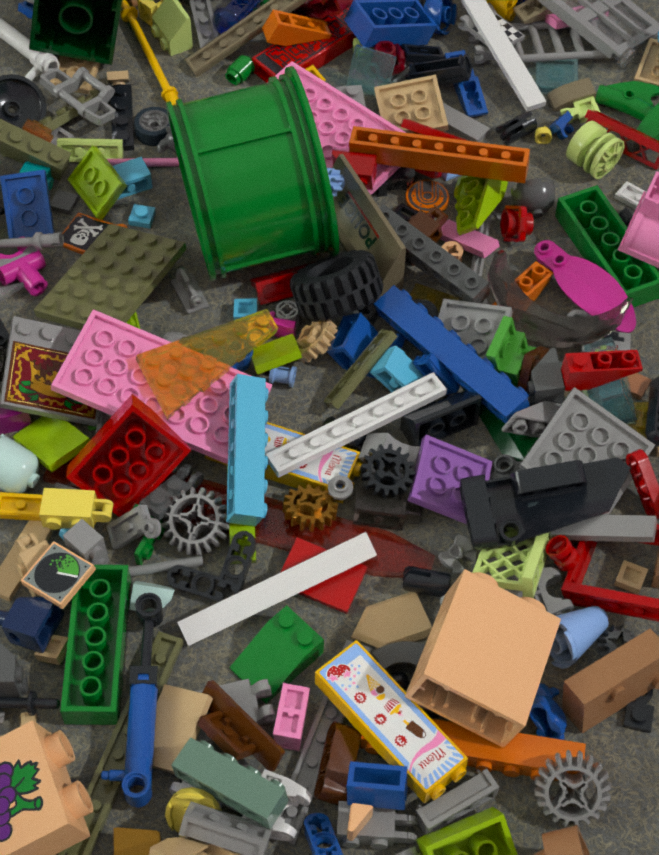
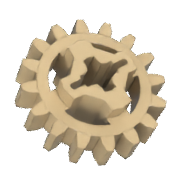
[296,319,338,363]

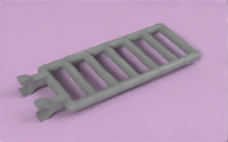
[468,18,626,64]

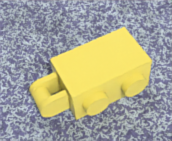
[39,488,113,530]

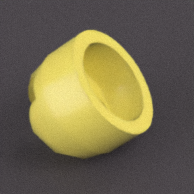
[535,126,552,144]

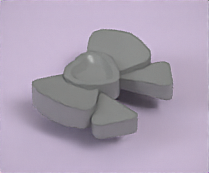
[438,535,476,574]

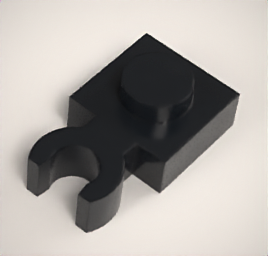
[623,689,654,733]

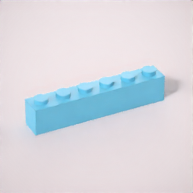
[226,374,269,526]

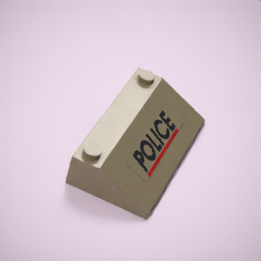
[332,154,406,296]

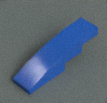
[444,50,488,117]

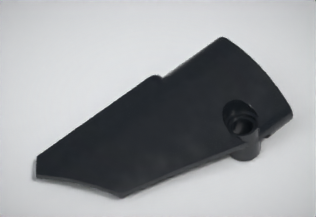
[459,457,631,551]

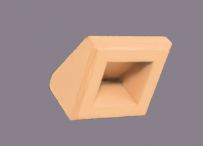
[347,803,373,841]

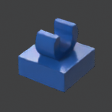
[548,111,574,140]

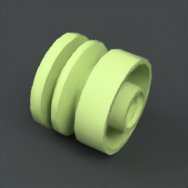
[566,120,625,179]

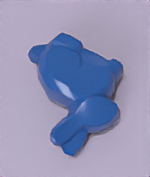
[529,683,567,740]

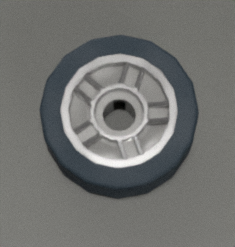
[134,107,170,146]

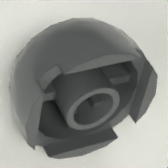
[511,178,555,218]

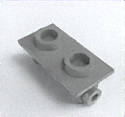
[171,267,209,314]

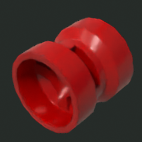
[545,535,580,571]

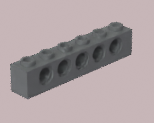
[380,205,490,304]

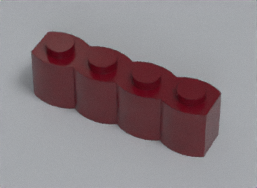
[290,0,353,19]

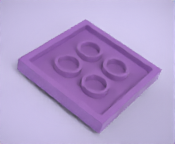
[408,435,493,524]

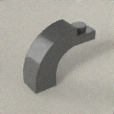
[371,641,425,674]

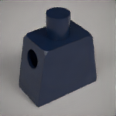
[0,597,64,653]

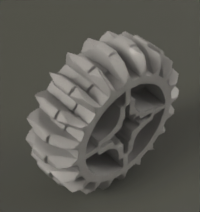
[161,487,230,556]
[534,750,611,827]

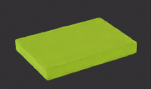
[67,145,127,220]
[13,416,90,472]

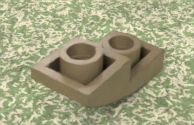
[547,78,596,111]

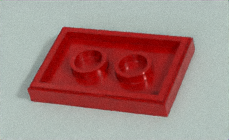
[280,537,368,614]

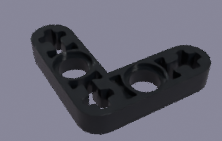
[167,531,257,602]

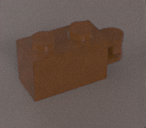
[405,206,448,266]

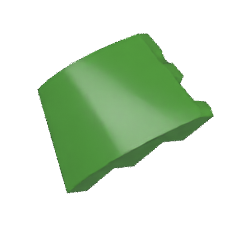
[486,316,536,386]

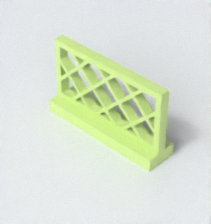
[472,527,551,598]

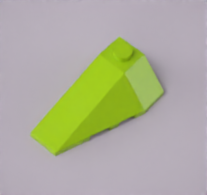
[454,175,508,235]

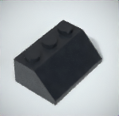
[400,390,482,447]

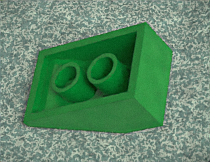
[229,605,324,704]

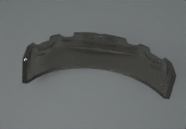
[488,250,633,348]

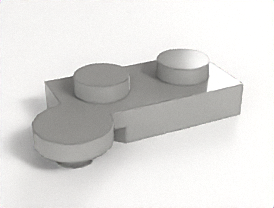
[106,505,161,549]

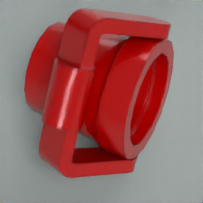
[500,205,534,242]

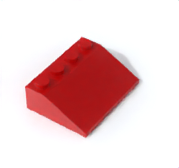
[66,394,191,517]

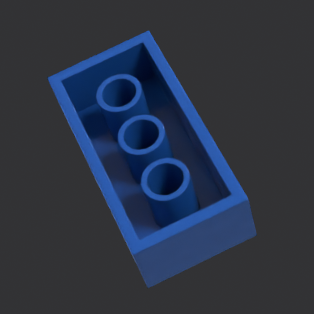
[344,0,438,48]

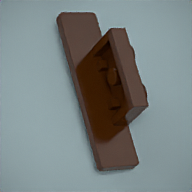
[198,680,285,772]

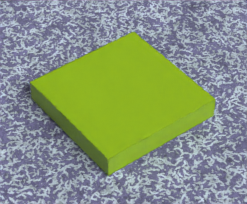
[252,333,302,374]

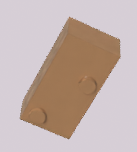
[562,628,659,733]

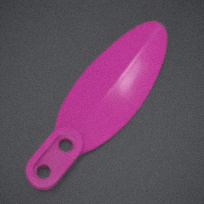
[534,240,636,333]

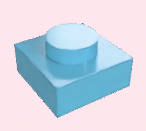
[128,204,156,229]
[233,298,258,323]

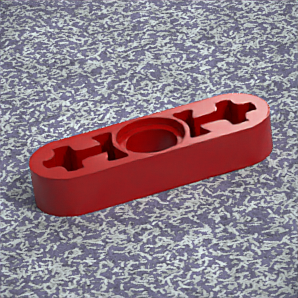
[626,449,659,520]

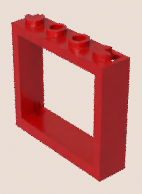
[561,524,659,622]

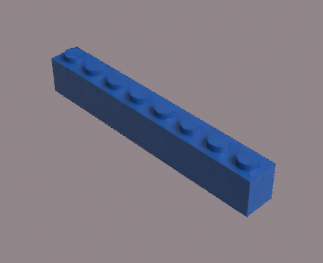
[374,285,530,424]

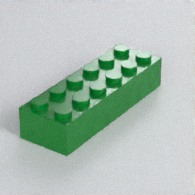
[555,185,659,308]
[60,565,131,725]

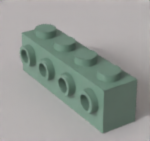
[171,737,289,830]

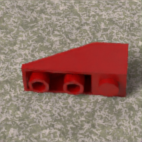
[561,350,643,391]

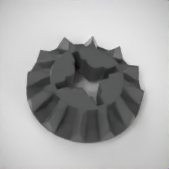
[597,625,636,657]

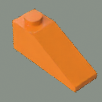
[262,9,331,46]

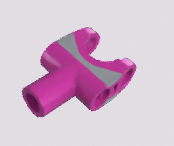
[0,236,48,296]

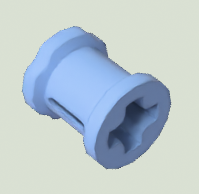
[269,366,297,388]

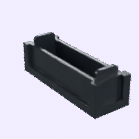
[405,54,473,85]

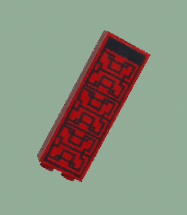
[252,6,357,83]

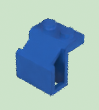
[327,312,405,378]
[347,761,409,810]

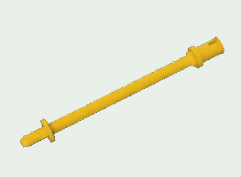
[121,0,179,106]

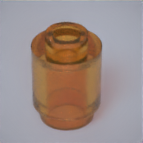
[22,119,54,143]

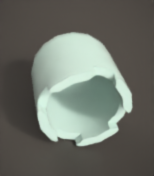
[0,434,40,493]

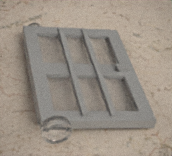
[537,0,659,68]

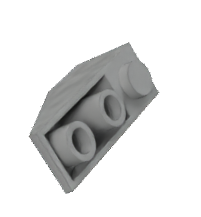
[502,401,561,438]

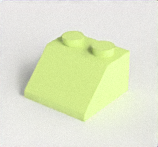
[151,0,193,56]

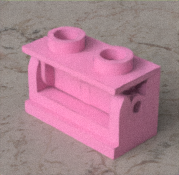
[273,683,310,751]

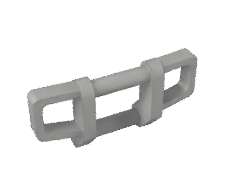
[40,67,116,126]

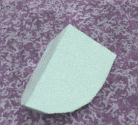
[129,581,175,612]

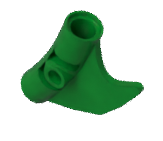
[595,81,659,122]

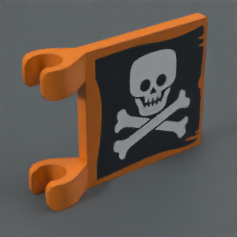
[62,212,128,254]

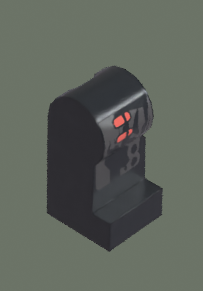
[377,167,415,197]

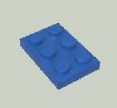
[0,170,55,239]

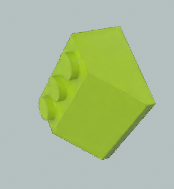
[416,807,518,855]

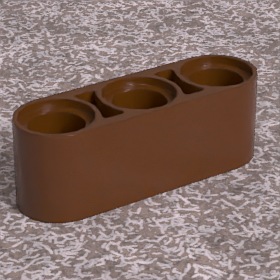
[314,721,361,806]

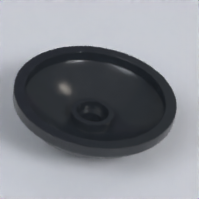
[0,74,46,130]

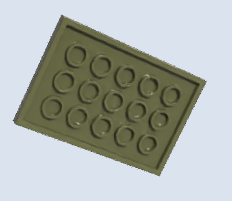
[34,224,187,330]

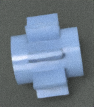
[327,168,345,196]

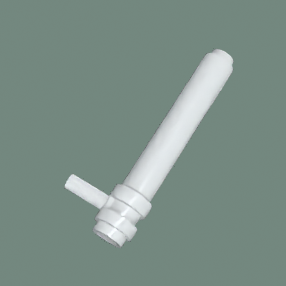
[0,17,60,81]

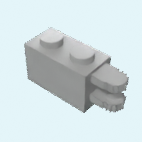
[337,801,417,850]

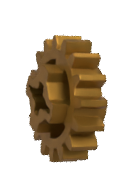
[282,484,338,532]

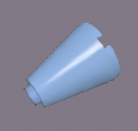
[550,606,609,669]

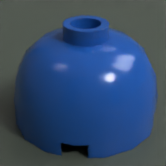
[423,0,457,35]

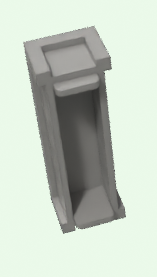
[416,769,499,835]
[179,801,273,855]

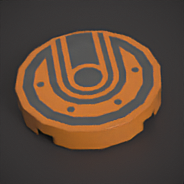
[405,180,449,214]

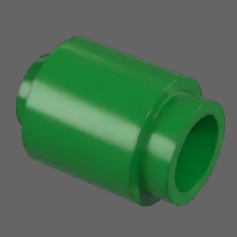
[225,55,255,86]

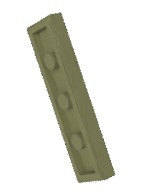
[323,329,398,410]

